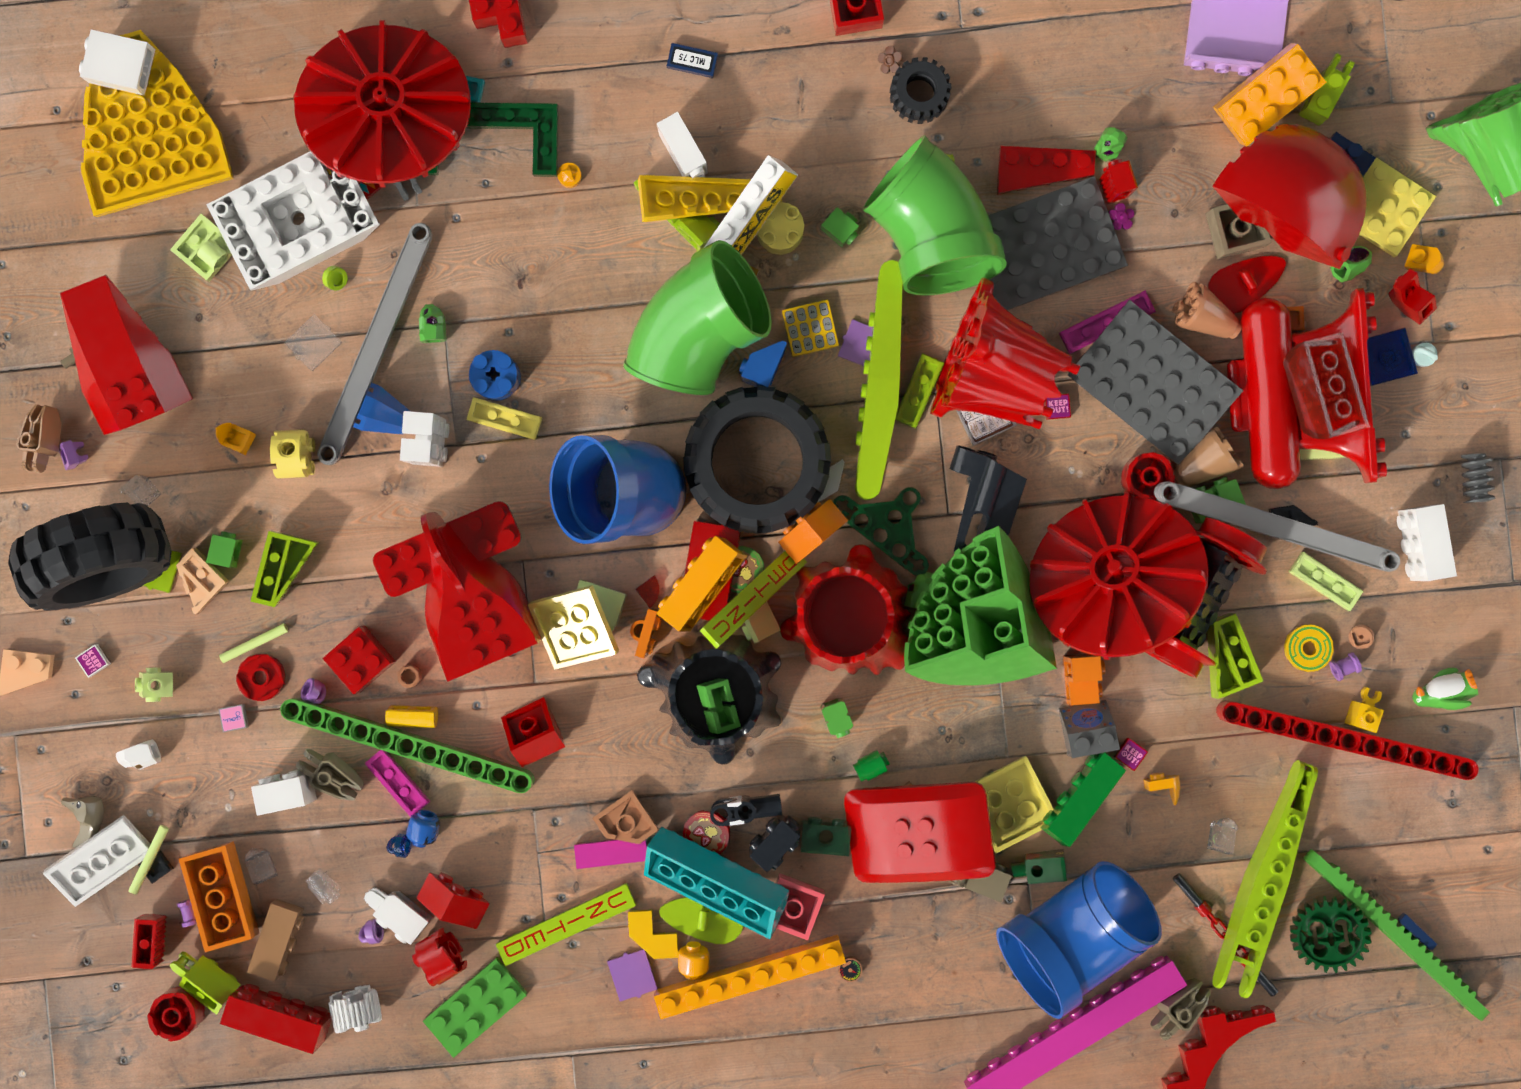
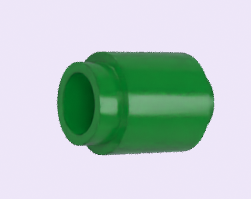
[853,750,890,782]

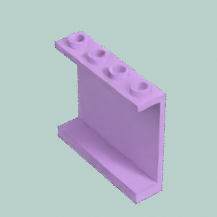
[1184,0,1289,76]

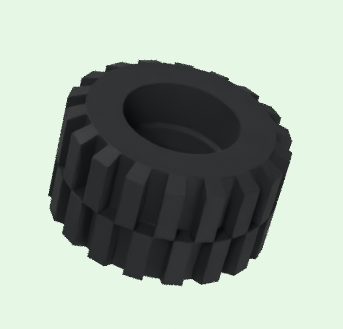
[889,57,952,124]

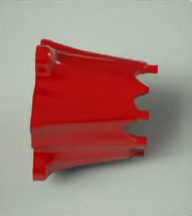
[930,277,1080,430]
[780,544,911,675]

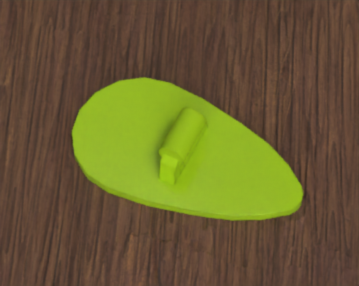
[659,897,743,944]

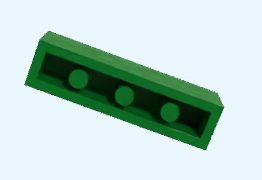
[1040,752,1126,847]

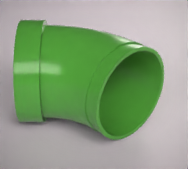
[863,135,1007,295]
[623,240,772,395]

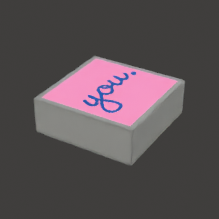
[218,704,249,732]

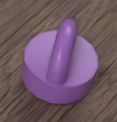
[301,678,326,704]
[359,919,384,944]

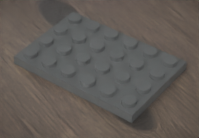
[988,176,1128,310]
[1067,300,1243,465]

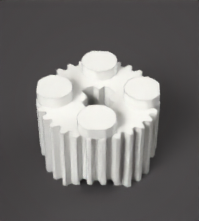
[329,985,382,1033]

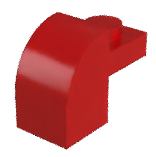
[1388,268,1437,325]

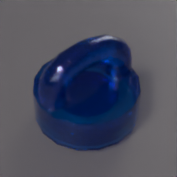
[386,833,412,858]

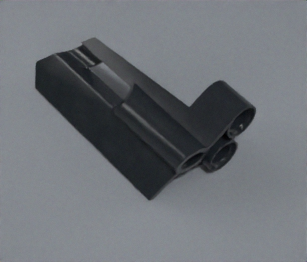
[949,445,1027,552]

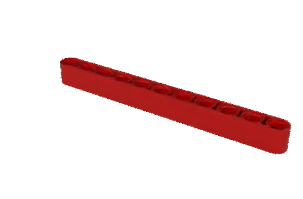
[1216,700,1479,780]

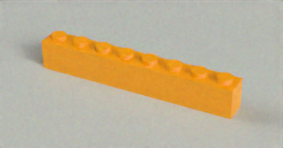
[654,934,846,1019]

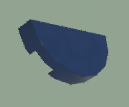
[1397,913,1438,950]

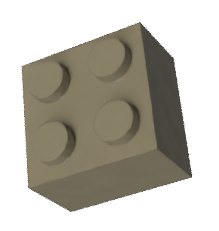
[1206,204,1272,260]

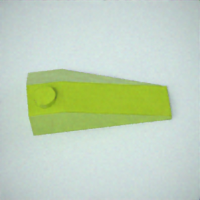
[634,180,720,251]

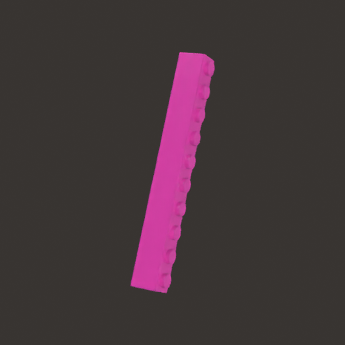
[964,955,1187,1089]

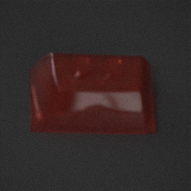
[1283,332,1370,439]

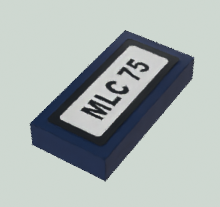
[666,43,718,78]

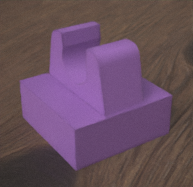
[59,440,88,470]

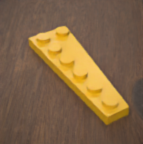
[638,175,782,222]

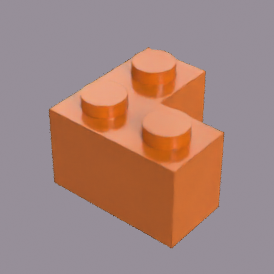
[778,499,848,564]
[1063,654,1105,705]

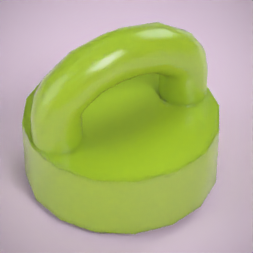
[322,266,348,291]

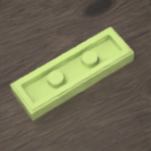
[1288,552,1364,611]

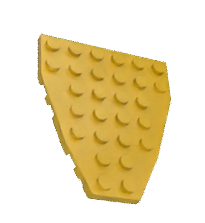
[81,30,234,217]

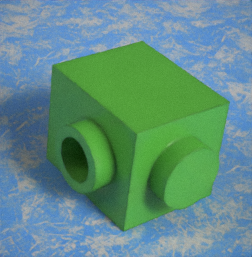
[821,207,859,248]

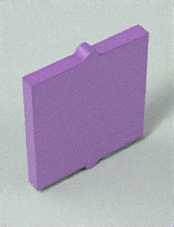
[838,319,872,366]
[607,949,658,1001]

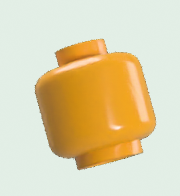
[678,941,709,980]

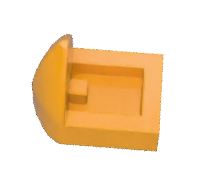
[1404,244,1444,274]
[215,423,256,456]
[1143,773,1180,805]

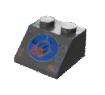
[1058,700,1120,758]

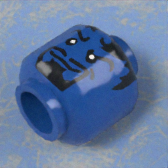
[406,810,440,848]

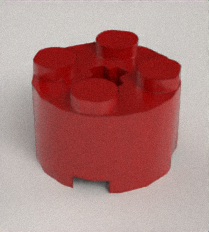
[1121,452,1175,500]
[412,927,467,987]
[147,986,205,1042]

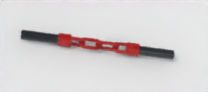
[1173,873,1279,997]

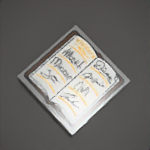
[956,410,1017,446]

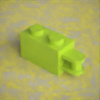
[170,951,241,1015]

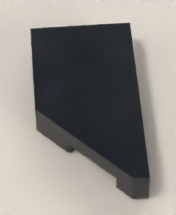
[1268,505,1318,526]

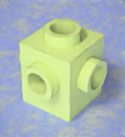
[135,667,173,702]

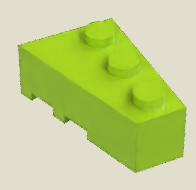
[250,530,319,607]
[1207,613,1263,699]

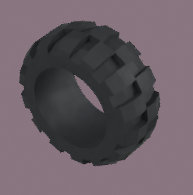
[683,385,831,534]
[8,502,172,611]

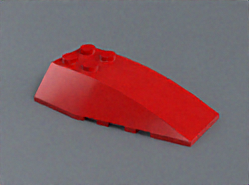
[60,275,193,435]

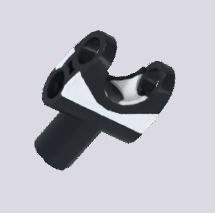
[710,794,783,826]

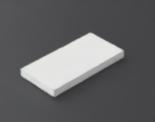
[43,815,151,907]

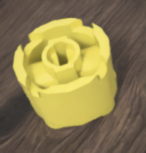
[757,202,804,255]
[270,430,315,478]

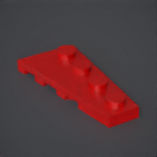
[997,146,1096,195]

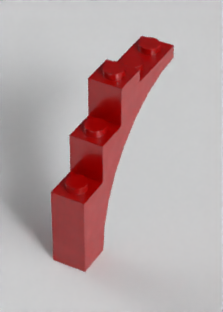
[1161,1005,1276,1089]

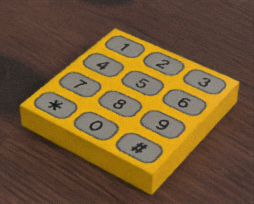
[782,300,839,358]

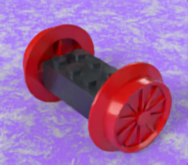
[1145,517,1268,679]

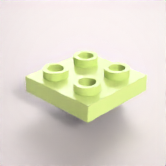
[170,214,232,282]

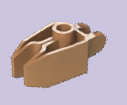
[16,404,61,473]

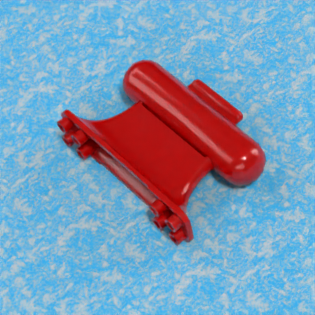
[1227,288,1387,489]

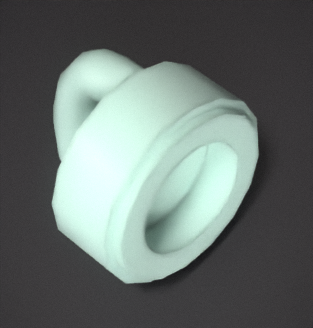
[1411,342,1438,367]

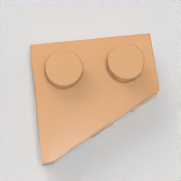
[176,548,229,615]
[0,649,55,696]

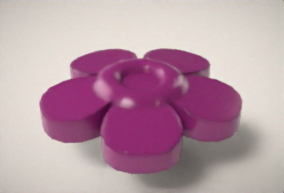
[1108,203,1134,230]

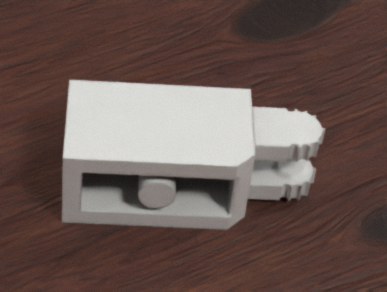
[364,887,433,945]

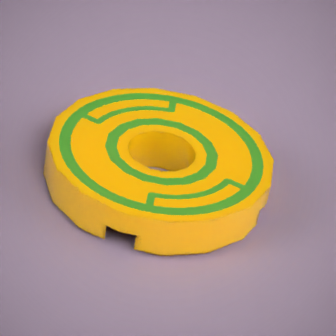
[1284,624,1334,672]

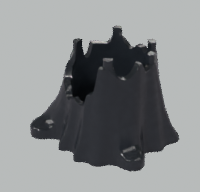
[637,635,781,765]

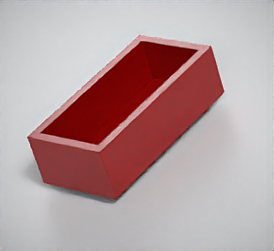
[220,984,332,1054]

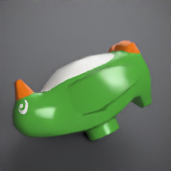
[1412,668,1479,710]

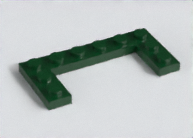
[428,102,559,177]

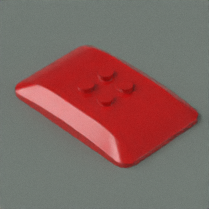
[844,781,996,883]

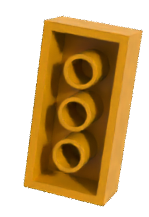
[1213,43,1327,147]
[657,536,747,632]

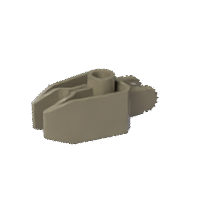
[295,748,364,800]
[1150,978,1211,1041]

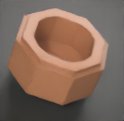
[397,665,422,688]

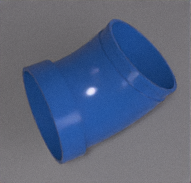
[549,435,686,544]
[996,861,1162,1019]

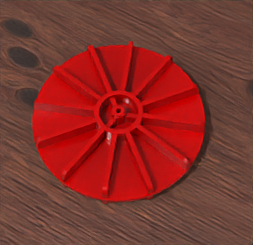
[293,20,471,188]
[1030,492,1208,660]

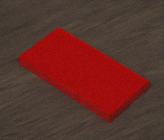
[684,521,741,621]

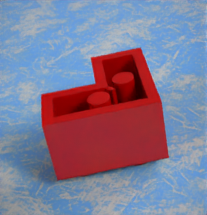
[469,0,528,48]
[417,872,490,929]

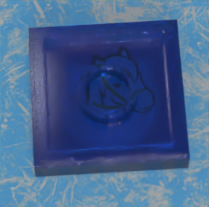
[1367,328,1418,386]

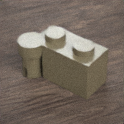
[949,862,1012,902]

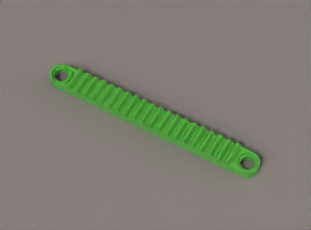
[1303,849,1490,1022]

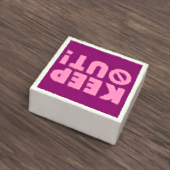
[75,644,111,678]

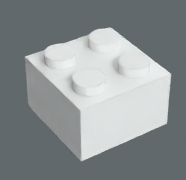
[251,770,317,816]

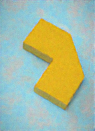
[628,909,678,959]

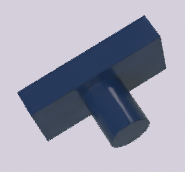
[1330,132,1376,177]

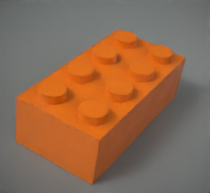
[179,841,260,952]

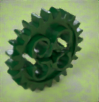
[1290,896,1372,973]

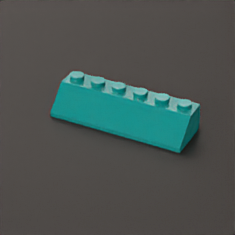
[644,826,789,939]

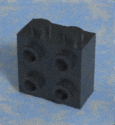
[749,815,800,873]

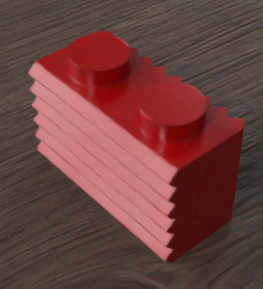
[1099,159,1138,204]
[131,914,167,969]

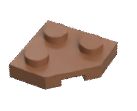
[593,790,659,844]

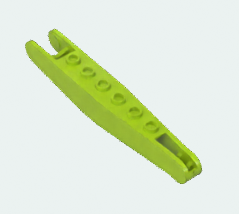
[855,260,903,500]
[1212,760,1318,998]

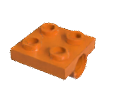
[630,608,662,658]

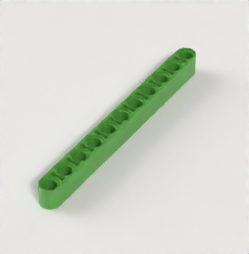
[280,697,535,793]

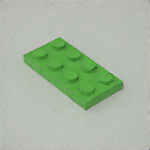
[423,957,528,1058]

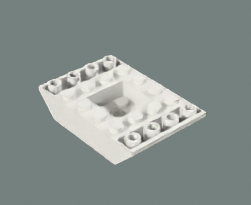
[206,151,380,291]

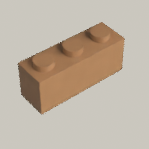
[247,899,305,982]

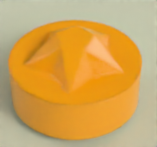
[557,163,582,188]

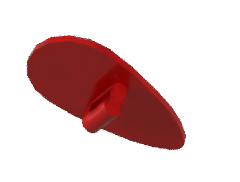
[1207,256,1286,314]

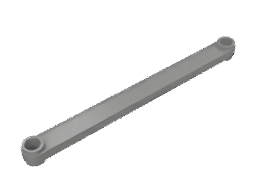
[317,223,433,465]
[1154,481,1400,572]

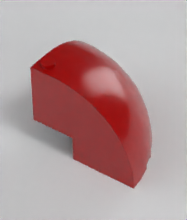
[1212,124,1367,269]

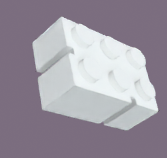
[400,411,449,467]
[1397,504,1457,581]

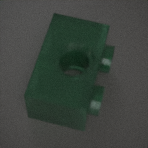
[800,817,851,856]

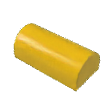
[385,705,438,728]

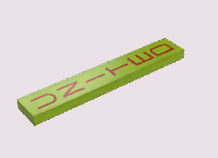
[700,551,807,649]
[495,883,637,966]

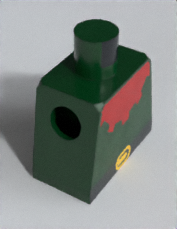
[1011,849,1067,884]

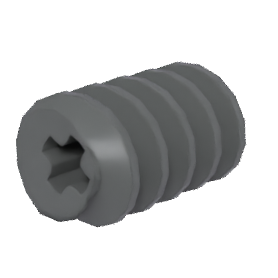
[1461,453,1495,503]

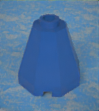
[353,382,411,435]

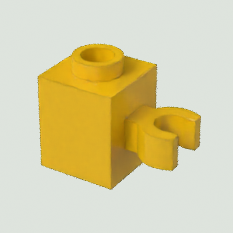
[1344,687,1384,733]

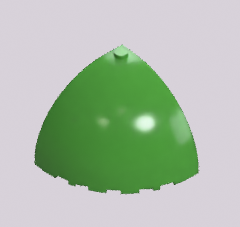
[904,526,1057,685]

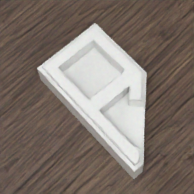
[817,459,845,503]

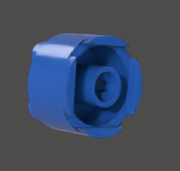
[469,350,521,401]

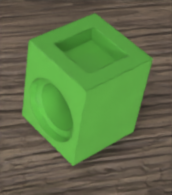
[206,531,243,568]

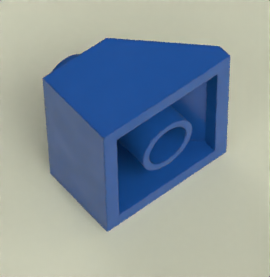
[739,341,787,387]

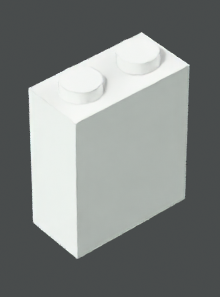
[79,30,155,96]
[657,112,708,179]

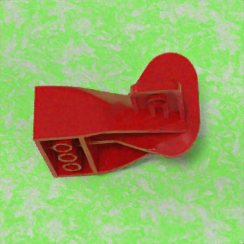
[373,501,542,682]

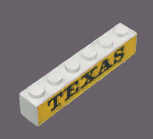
[704,155,798,255]

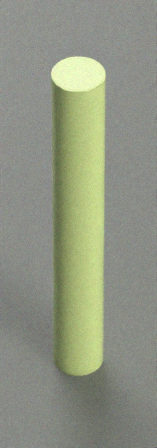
[219,623,289,663]
[128,825,169,894]

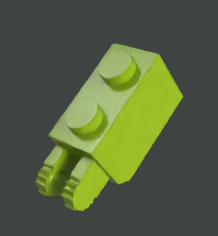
[1298,53,1355,126]

